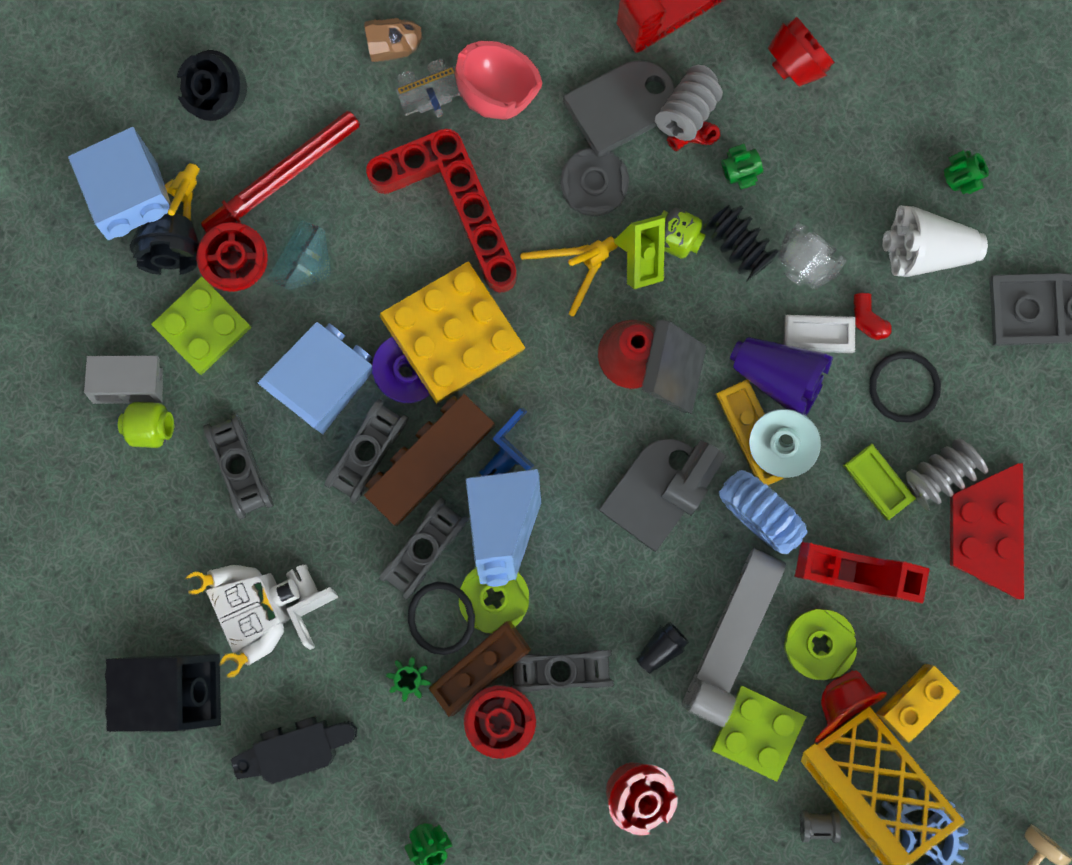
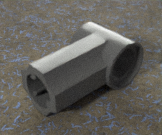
[661,440,726,516]

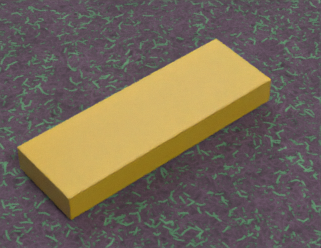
[715,380,783,485]

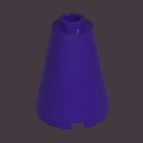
[730,337,833,416]

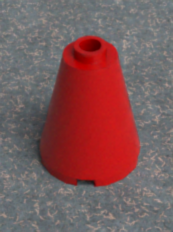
[598,320,655,389]

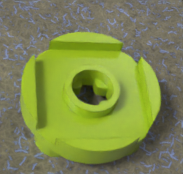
[459,567,529,633]
[784,609,857,680]

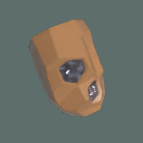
[364,18,422,62]

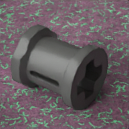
[800,810,841,843]

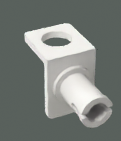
[286,565,338,650]

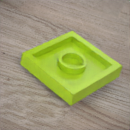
[151,276,252,375]
[711,685,807,782]

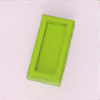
[843,443,916,521]

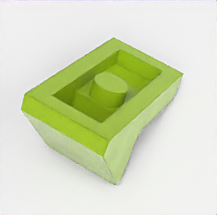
[614,215,665,289]

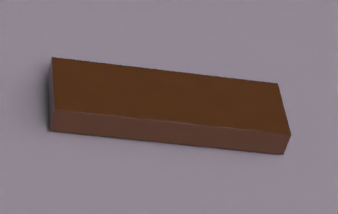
[428,621,532,717]

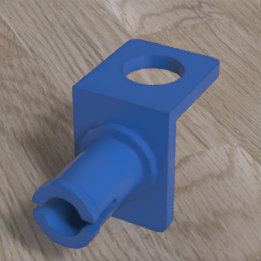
[479,408,534,476]

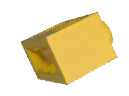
[876,664,960,743]

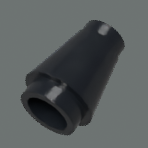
[636,622,689,674]

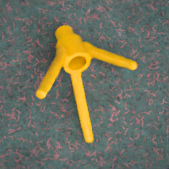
[165,163,200,220]
[520,236,618,317]

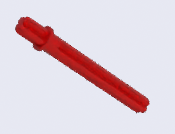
[201,111,360,233]

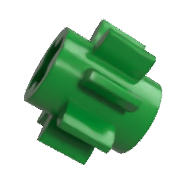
[721,143,763,190]
[944,150,989,195]
[386,656,431,702]
[404,823,452,865]

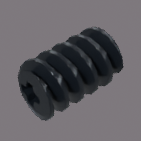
[703,205,779,282]

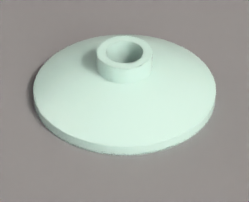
[749,409,821,478]

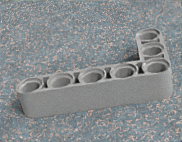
[682,548,786,727]

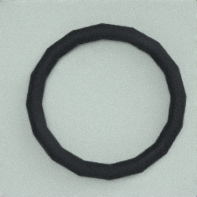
[869,351,941,423]
[407,581,475,655]

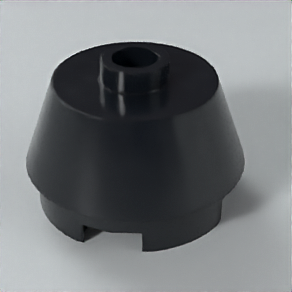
[177,50,247,121]
[130,213,200,275]

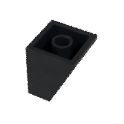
[105,654,221,732]

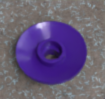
[372,337,430,403]

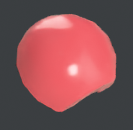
[454,41,543,120]

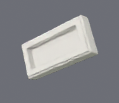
[784,315,855,353]

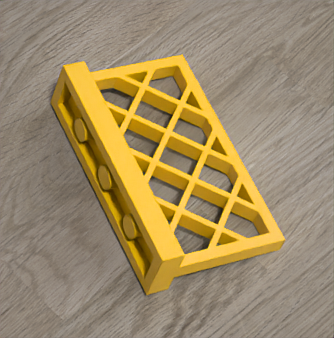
[801,706,965,865]

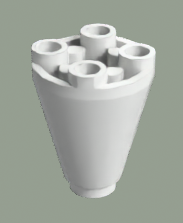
[883,205,988,277]

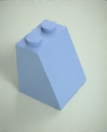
[68,127,171,240]
[258,322,373,434]
[466,469,541,587]

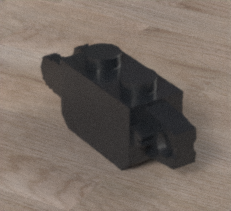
[231,716,358,784]

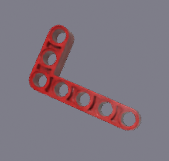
[616,0,724,53]
[366,129,517,293]

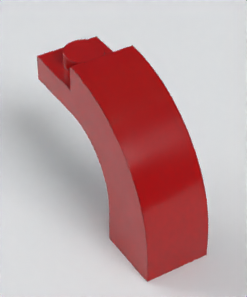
[794,542,930,604]

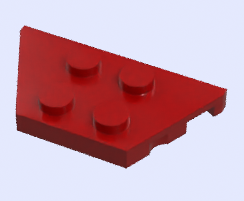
[950,463,1024,599]

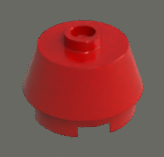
[768,17,835,87]
[197,222,268,292]
[464,686,536,759]
[606,762,678,835]

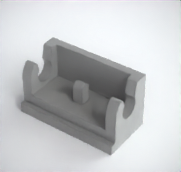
[84,356,163,404]

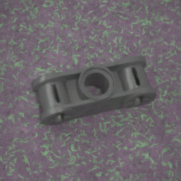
[324,399,409,504]
[203,413,274,520]
[379,497,469,600]
[510,650,614,692]

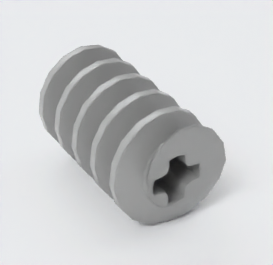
[655,65,723,141]
[906,438,989,511]

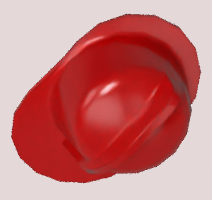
[815,671,887,743]

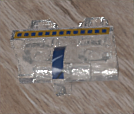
[395,59,460,118]

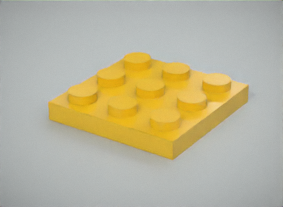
[379,261,525,404]

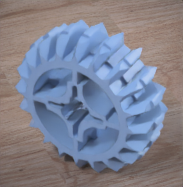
[719,470,808,554]
[874,788,969,865]

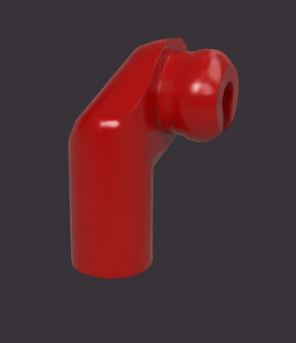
[667,121,720,151]
[854,293,892,340]

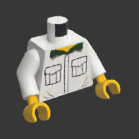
[185,565,300,678]

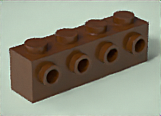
[364,394,495,527]

